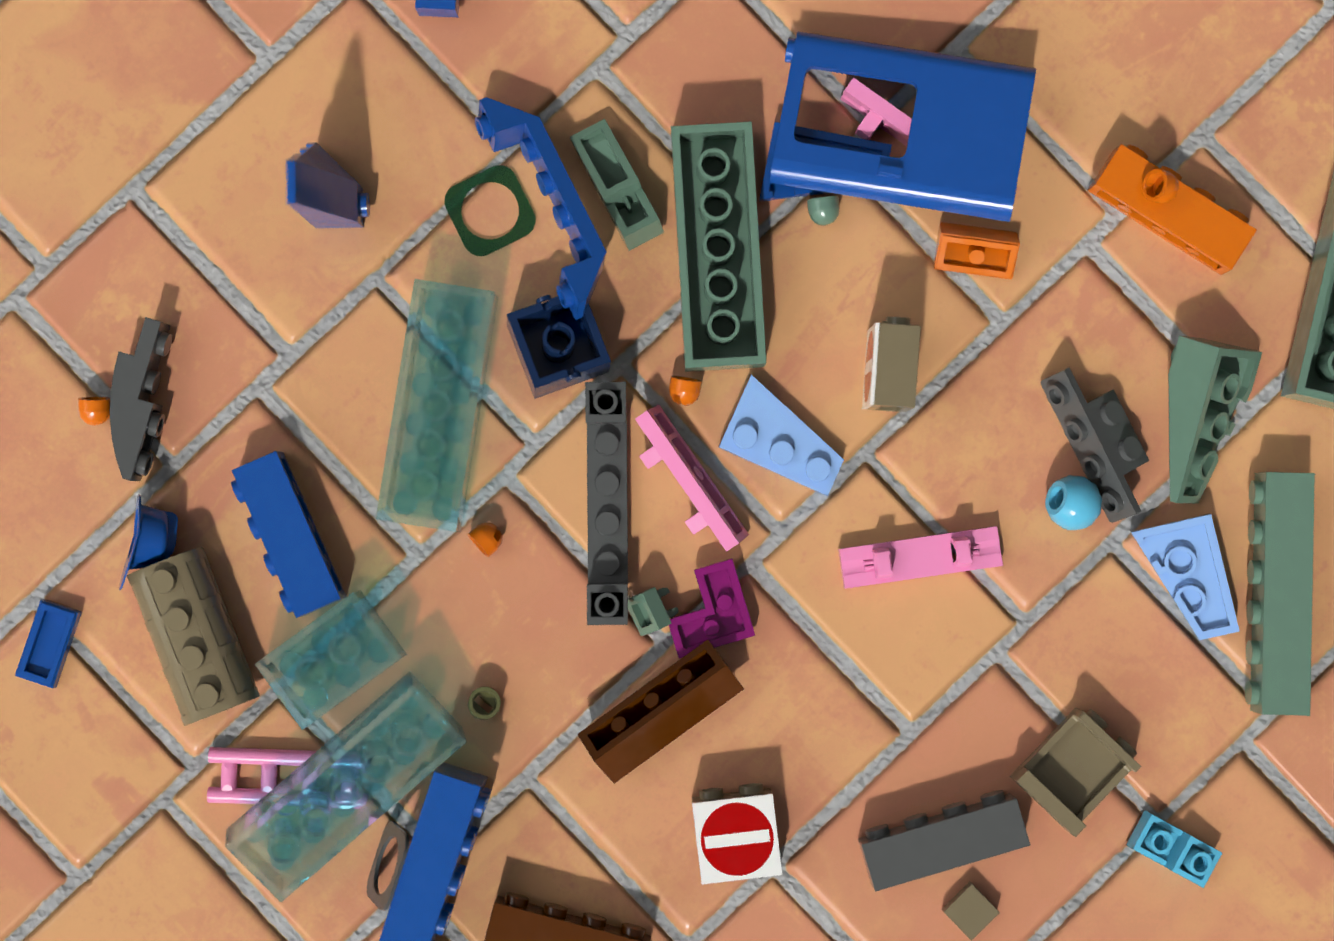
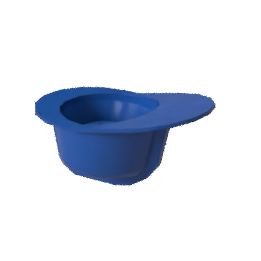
[119,494,178,590]

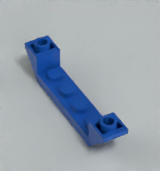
[475,97,607,320]

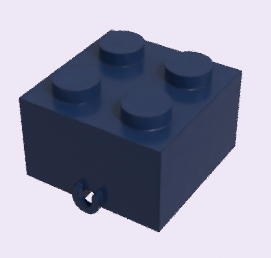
[507,295,611,399]

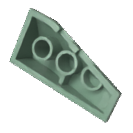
[1168,336,1262,504]

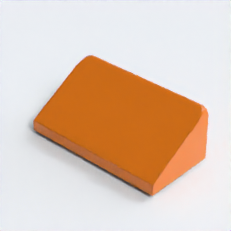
[934,222,1020,280]

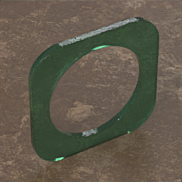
[444,165,536,257]

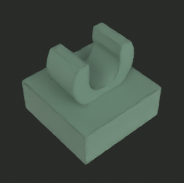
[628,587,678,636]

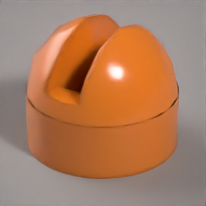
[1142,169,1179,203]
[669,376,702,406]
[78,397,110,426]
[467,522,503,558]

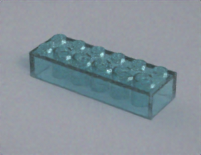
[376,279,498,532]
[225,671,467,902]

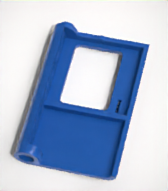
[770,31,1036,222]

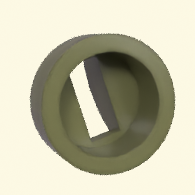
[468,687,501,720]

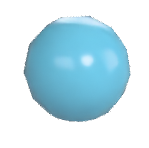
[1045,475,1102,530]

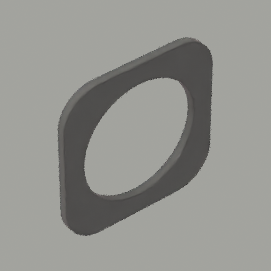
[367,821,409,911]

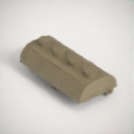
[127,547,260,726]

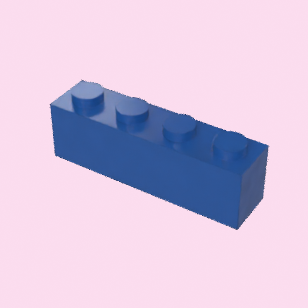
[231,451,347,618]

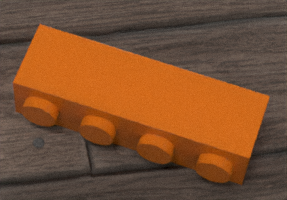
[1087,144,1257,275]

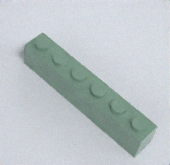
[1245,472,1315,716]

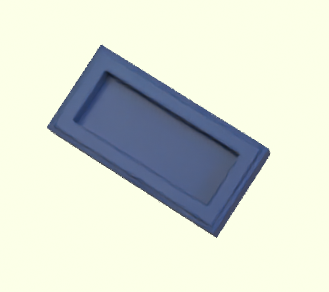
[15,599,82,688]

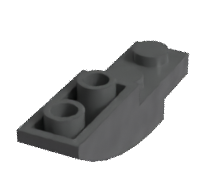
[110,317,172,482]

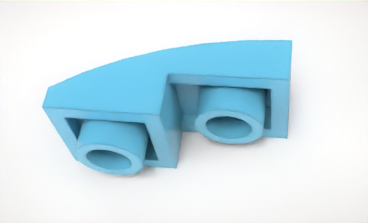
[1126,810,1222,888]

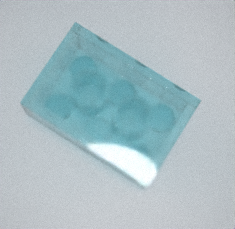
[255,590,407,730]

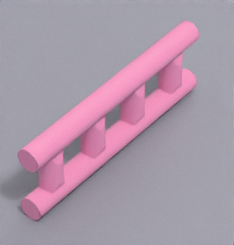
[207,747,371,808]

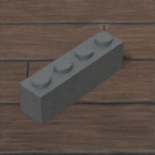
[858,790,1030,892]

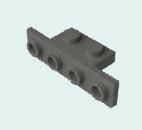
[1041,367,1149,523]

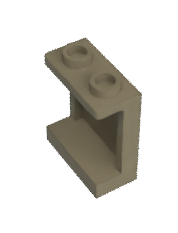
[1010,707,1141,838]

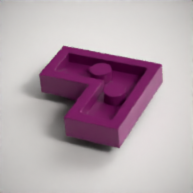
[669,558,755,658]

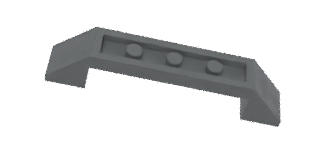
[585,382,628,625]

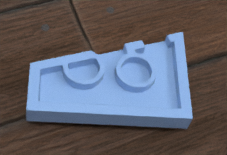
[718,374,844,496]
[1131,514,1240,640]

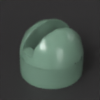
[807,196,840,226]

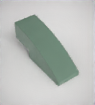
[570,119,664,251]

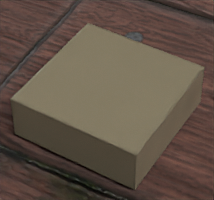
[942,882,1000,941]

